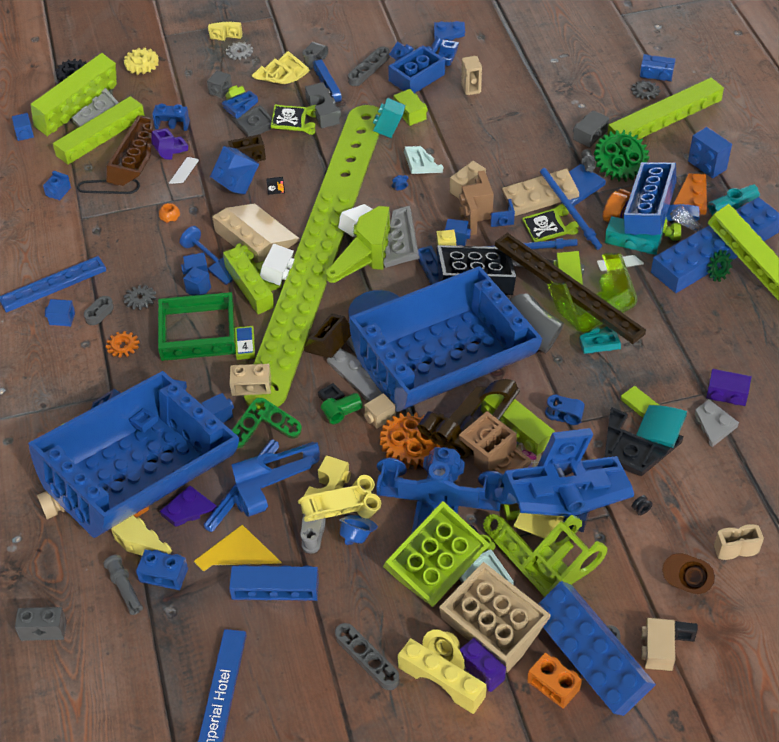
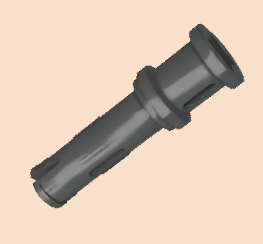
[103,555,143,615]

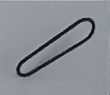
[77,179,140,194]

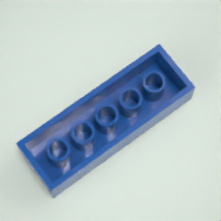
[624,162,677,235]
[538,581,656,716]

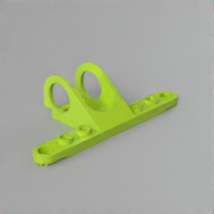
[483,514,608,597]

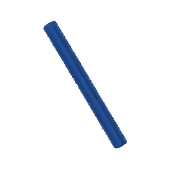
[204,439,279,532]

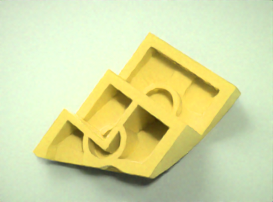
[252,51,310,84]

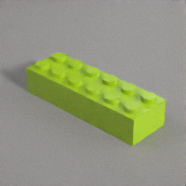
[31,53,117,136]

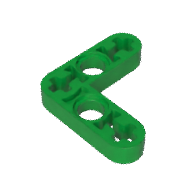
[232,398,302,448]

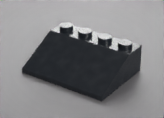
[437,245,516,296]

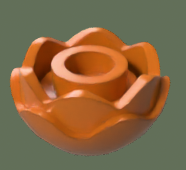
[158,203,180,223]

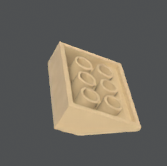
[213,204,300,264]
[439,562,551,672]

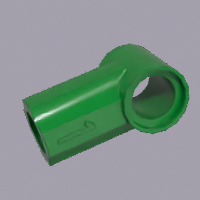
[321,393,363,424]

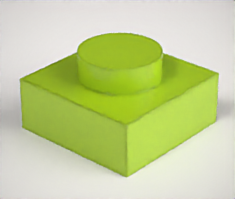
[225,85,245,100]

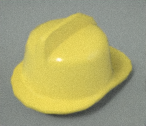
[422,630,465,670]

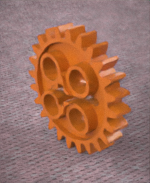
[380,412,443,469]

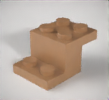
[459,170,494,235]
[459,411,531,474]

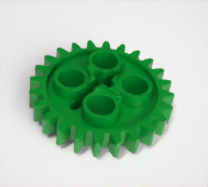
[594,130,649,182]

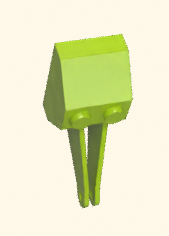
[326,206,390,283]

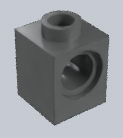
[207,70,232,98]

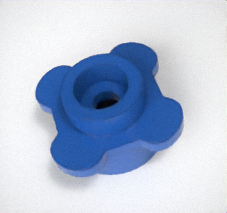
[391,175,408,190]

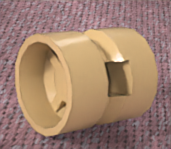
[37,491,66,519]

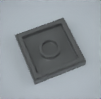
[232,105,273,137]

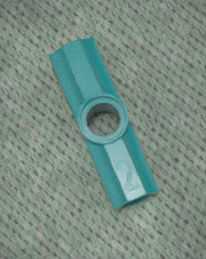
[708,184,760,216]

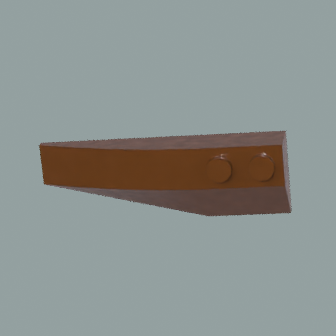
[106,115,154,186]

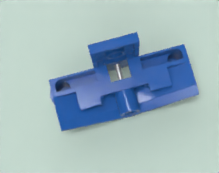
[495,428,634,517]

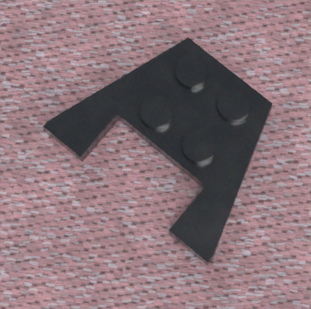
[604,407,684,477]

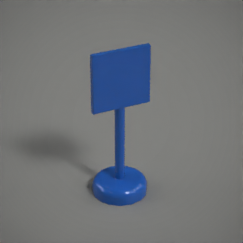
[179,226,233,285]

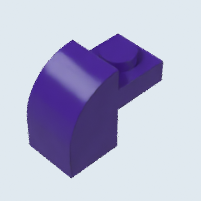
[151,128,188,160]

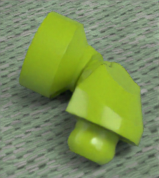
[663,219,681,241]

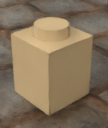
[364,393,396,428]

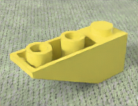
[111,515,172,555]

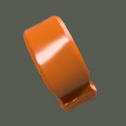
[602,189,631,223]

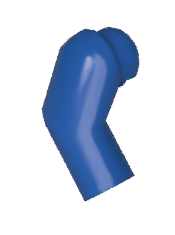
[427,36,443,53]

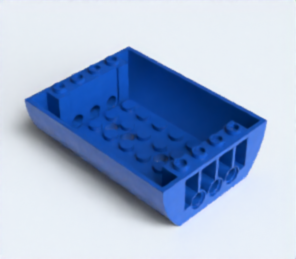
[349,266,542,412]
[28,371,239,538]

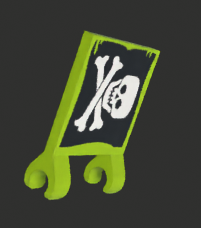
[271,105,316,135]
[522,203,579,242]

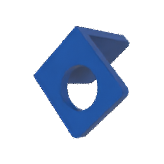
[491,199,515,227]

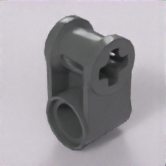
[302,42,328,69]

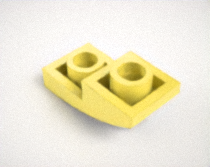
[208,22,242,41]

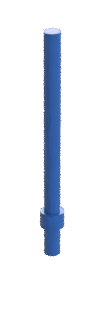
[540,168,602,250]
[487,238,578,249]

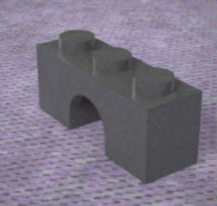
[305,82,341,128]

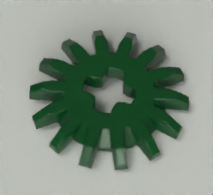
[707,250,733,282]

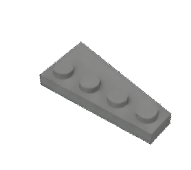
[327,348,382,402]

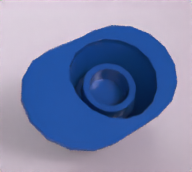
[339,515,378,545]

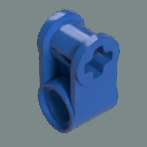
[545,395,585,425]

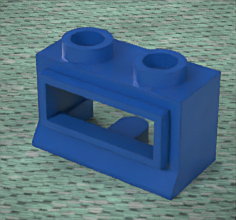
[152,104,190,131]

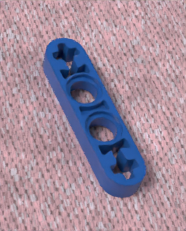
[313,59,342,103]

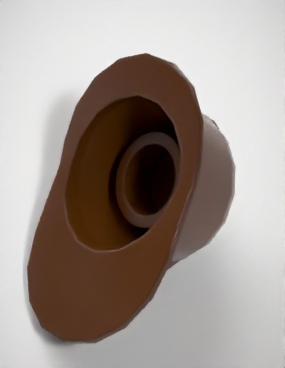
[662,553,715,594]

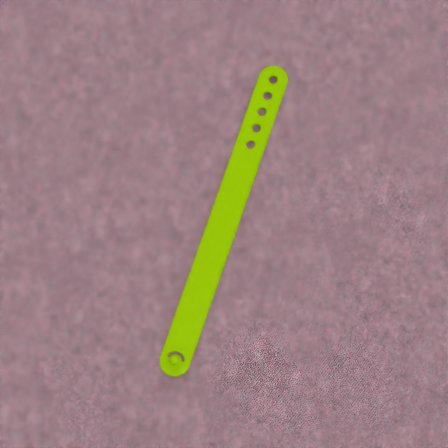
[244,105,380,410]

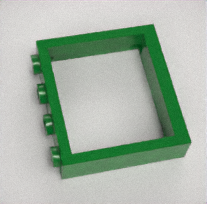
[158,292,236,361]

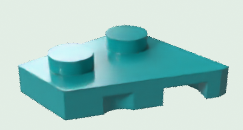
[579,326,621,354]

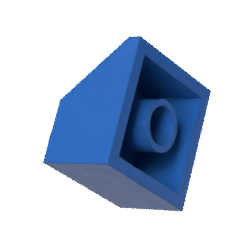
[210,146,259,194]

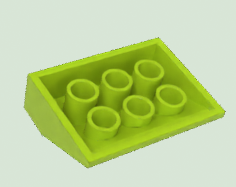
[383,501,490,607]

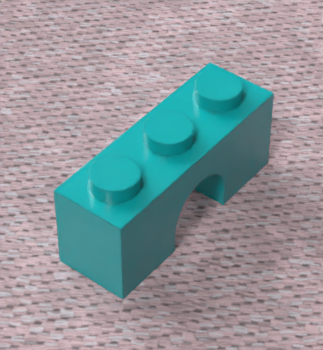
[605,216,664,255]

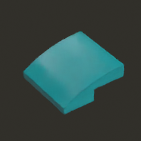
[636,405,687,448]

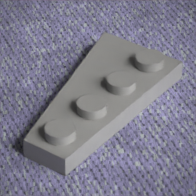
[384,206,419,268]

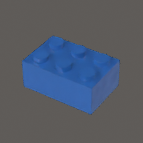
[388,45,445,93]

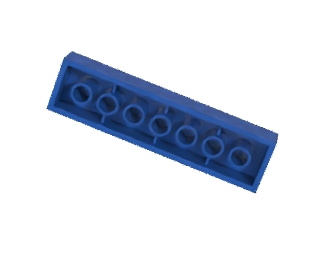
[651,197,779,294]

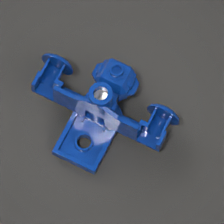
[376,447,504,534]

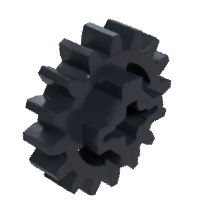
[56,58,87,82]

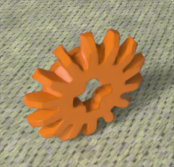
[106,331,139,358]

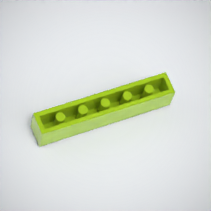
[53,96,145,165]
[708,204,779,301]

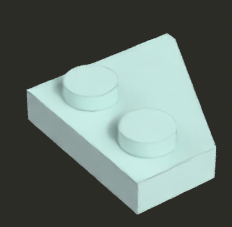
[404,146,444,174]

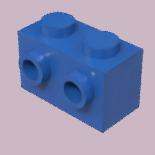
[136,549,188,590]

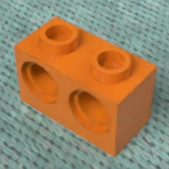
[527,653,582,709]

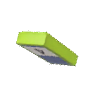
[235,326,256,360]

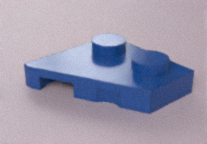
[434,21,465,41]

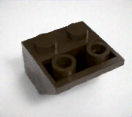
[304,313,351,358]

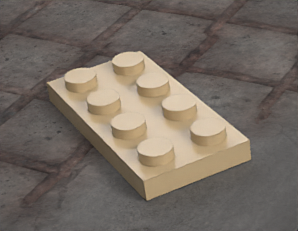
[502,169,579,216]

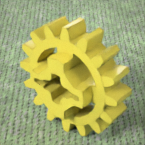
[124,48,159,75]

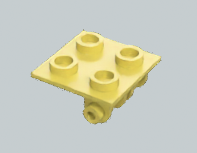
[514,513,565,539]

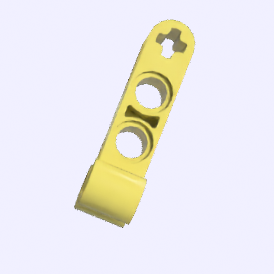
[298,475,381,522]

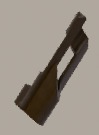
[417,379,520,458]

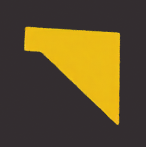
[194,525,282,571]

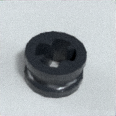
[631,495,653,516]

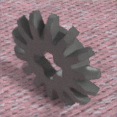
[631,80,660,100]
[124,285,156,310]

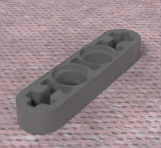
[348,47,390,86]
[335,623,400,690]

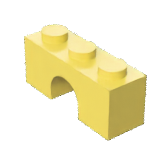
[301,455,351,519]

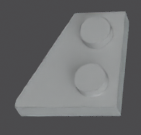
[695,399,739,447]

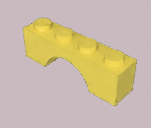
[398,638,486,714]

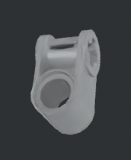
[300,514,325,554]

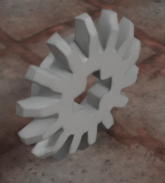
[226,42,253,60]

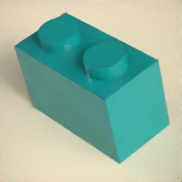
[373,98,406,138]

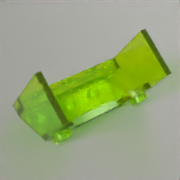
[547,253,637,333]

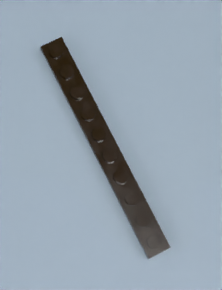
[495,232,646,344]

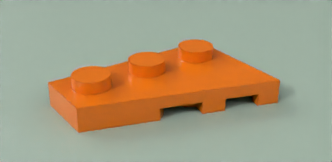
[673,173,707,215]

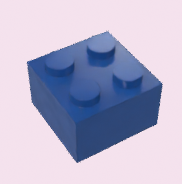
[688,127,732,178]

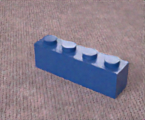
[229,565,319,601]

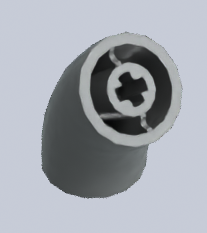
[510,294,564,354]

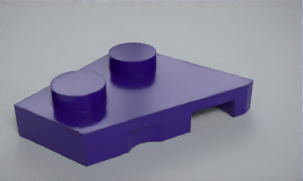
[160,486,217,527]

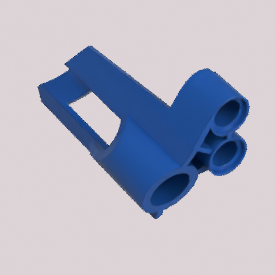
[231,442,320,517]

